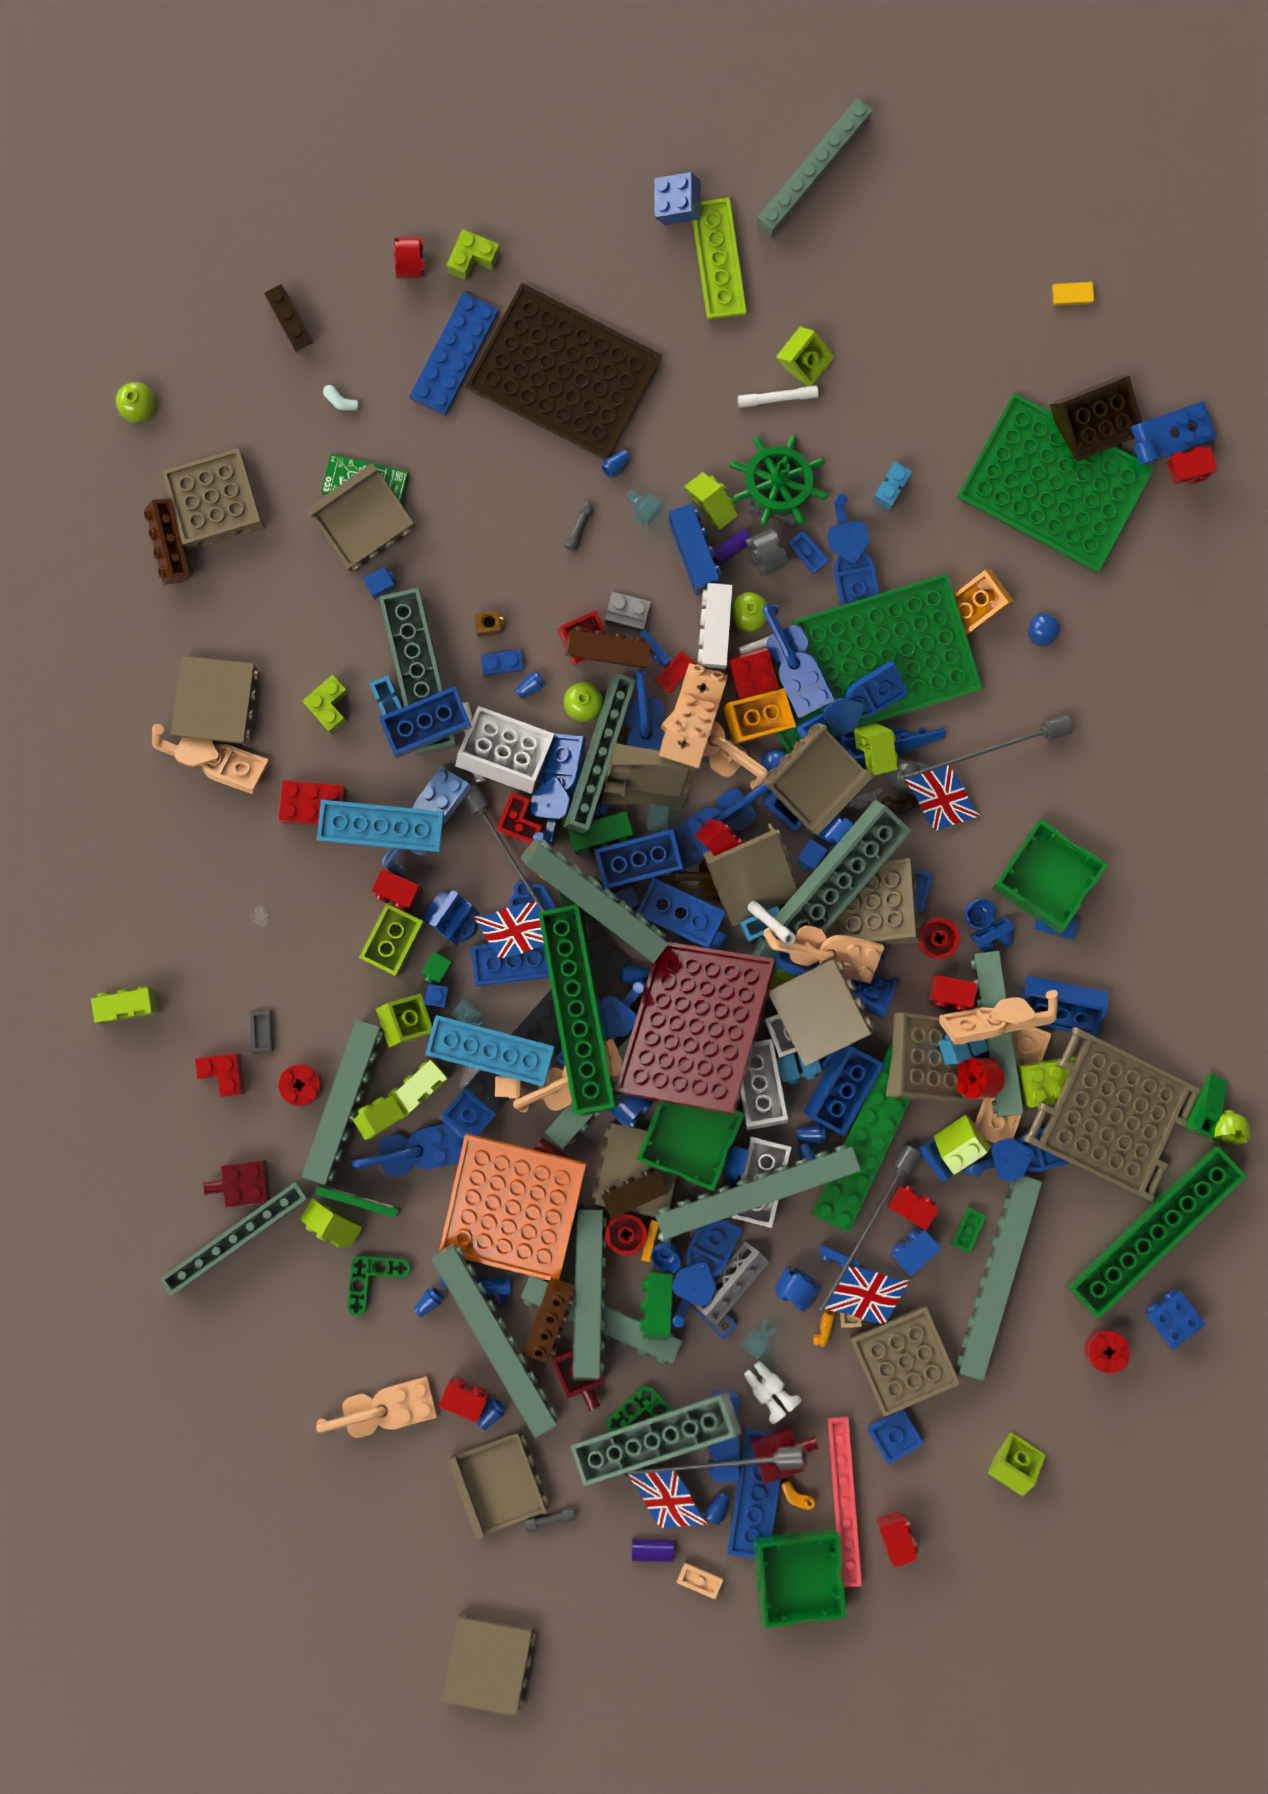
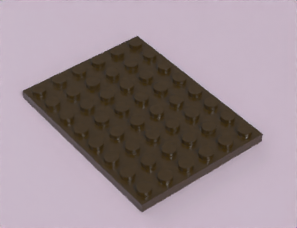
[466,283,663,460]

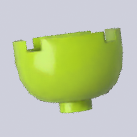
[115,382,157,424]
[730,592,768,633]
[563,682,604,722]
[1209,1110,1252,1145]

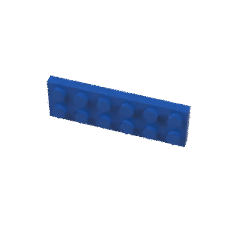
[409,292,499,416]
[727,1428,781,1558]

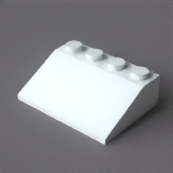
[455,706,554,794]

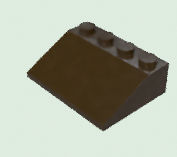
[1049,376,1142,462]

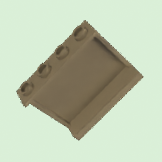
[306,463,416,571]
[170,656,259,747]
[763,723,874,835]
[703,824,800,926]
[768,957,874,1066]
[591,1123,676,1217]
[448,1431,550,1540]
[442,1613,535,1716]

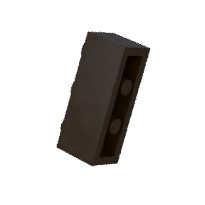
[264,284,313,352]
[601,1168,668,1219]

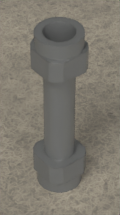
[563,502,594,551]
[748,502,796,526]
[524,1507,576,1533]

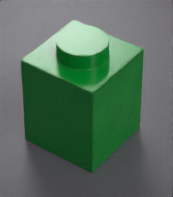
[421,952,453,984]

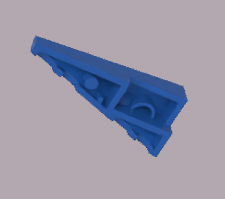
[837,727,946,768]

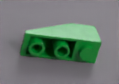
[1184,1073,1227,1139]

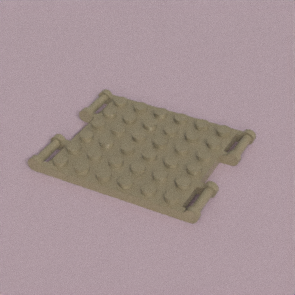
[1023,1027,1202,1202]

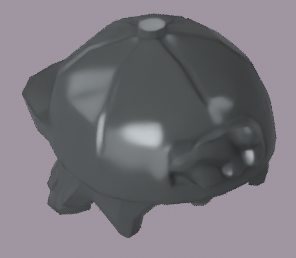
[882,759,929,796]

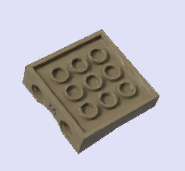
[162,448,265,552]
[601,743,696,810]
[833,858,920,945]
[886,1013,967,1104]
[849,1305,960,1417]

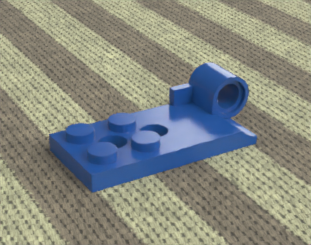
[1131,401,1217,466]
[636,878,728,950]

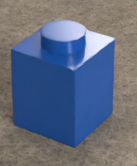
[363,567,396,600]
[796,839,828,872]
[425,984,450,1008]

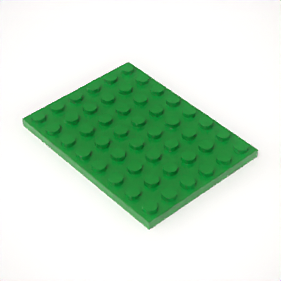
[956,393,1155,573]
[792,573,982,736]

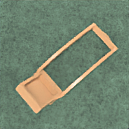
[495,1076,544,1100]

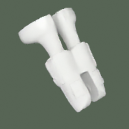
[744,1361,802,1424]

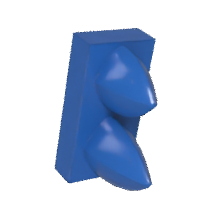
[970,916,1015,952]
[476,1277,511,1308]

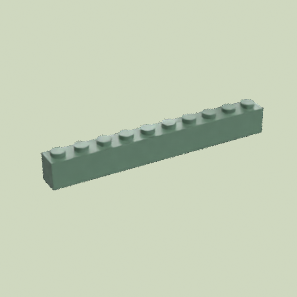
[655,1144,861,1240]
[955,1176,1042,1381]
[432,1243,558,1438]

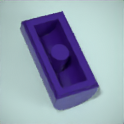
[713,529,750,565]
[632,1539,674,1562]

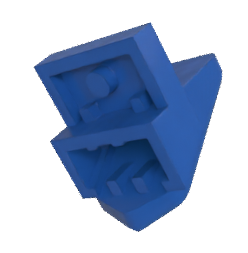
[422,890,479,946]

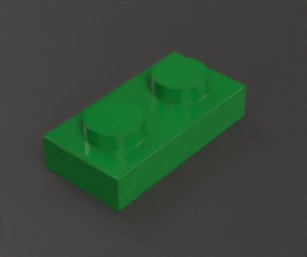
[950,1207,987,1253]

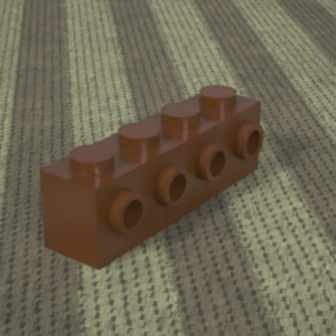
[144,498,190,585]
[565,627,651,669]
[523,1277,575,1363]

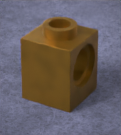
[474,610,505,637]

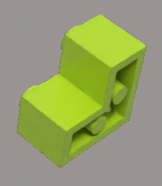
[447,229,500,281]
[684,472,738,530]
[302,674,349,735]
[854,723,898,775]
[352,1095,405,1141]
[300,1198,362,1249]

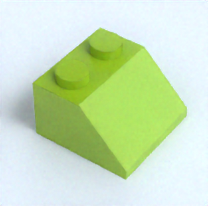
[776,326,834,386]
[933,1113,991,1175]
[988,1432,1046,1497]

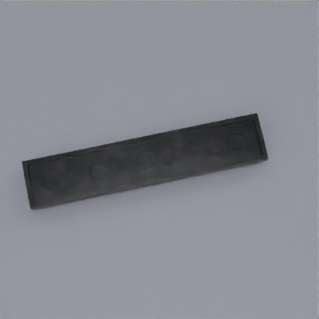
[464,935,629,1114]

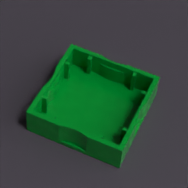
[991,819,1108,934]
[636,1102,745,1191]
[753,1528,847,1629]

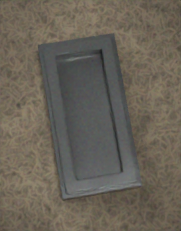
[250,1011,273,1053]

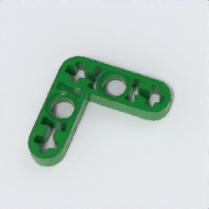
[347,1255,411,1316]
[607,1385,673,1431]

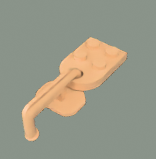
[660,711,768,790]
[152,724,269,794]
[764,926,884,983]
[939,990,1058,1045]
[513,1039,623,1112]
[316,1376,437,1438]

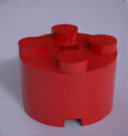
[394,237,424,279]
[916,918,960,960]
[957,1057,1005,1099]
[278,1064,323,1106]
[605,1213,647,1256]
[1084,1329,1130,1373]

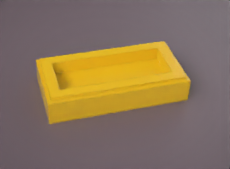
[1052,282,1094,306]

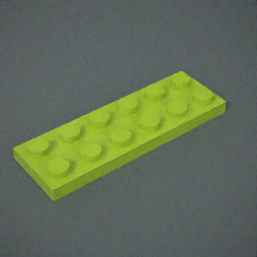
[692,197,746,320]

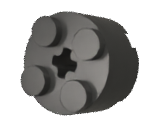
[745,528,788,577]

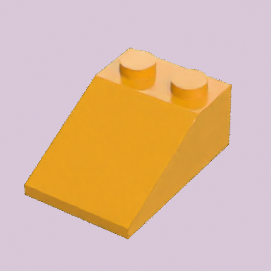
[954,569,1014,636]
[722,688,796,745]

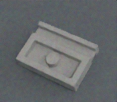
[605,592,651,631]

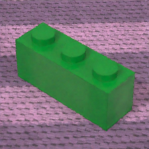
[568,811,633,855]
[639,1272,673,1341]

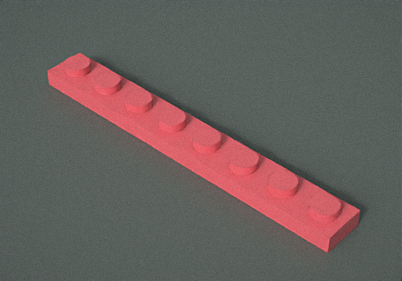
[827,1416,862,1587]

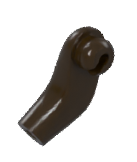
[881,796,918,814]

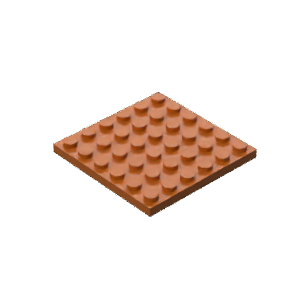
[439,1133,587,1281]

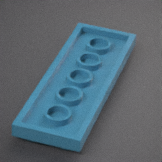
[317,800,444,853]
[425,1015,555,1087]

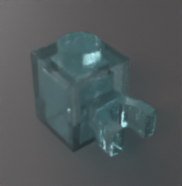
[626,489,663,526]
[647,804,670,834]
[450,998,483,1026]
[741,1319,777,1360]

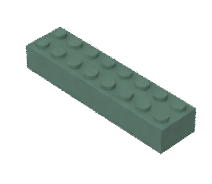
[379,588,457,756]
[774,800,911,936]
[521,838,669,963]
[301,1019,385,1185]
[571,1392,742,1486]

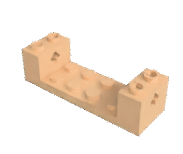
[659,663,728,768]

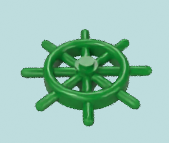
[729,435,828,526]

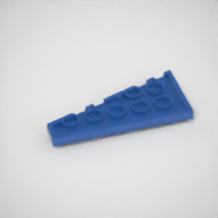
[774,951,900,1018]

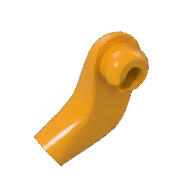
[813,1310,835,1347]
[780,1479,816,1510]

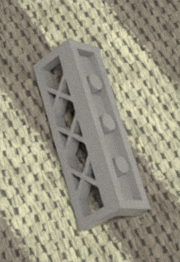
[692,1241,769,1325]

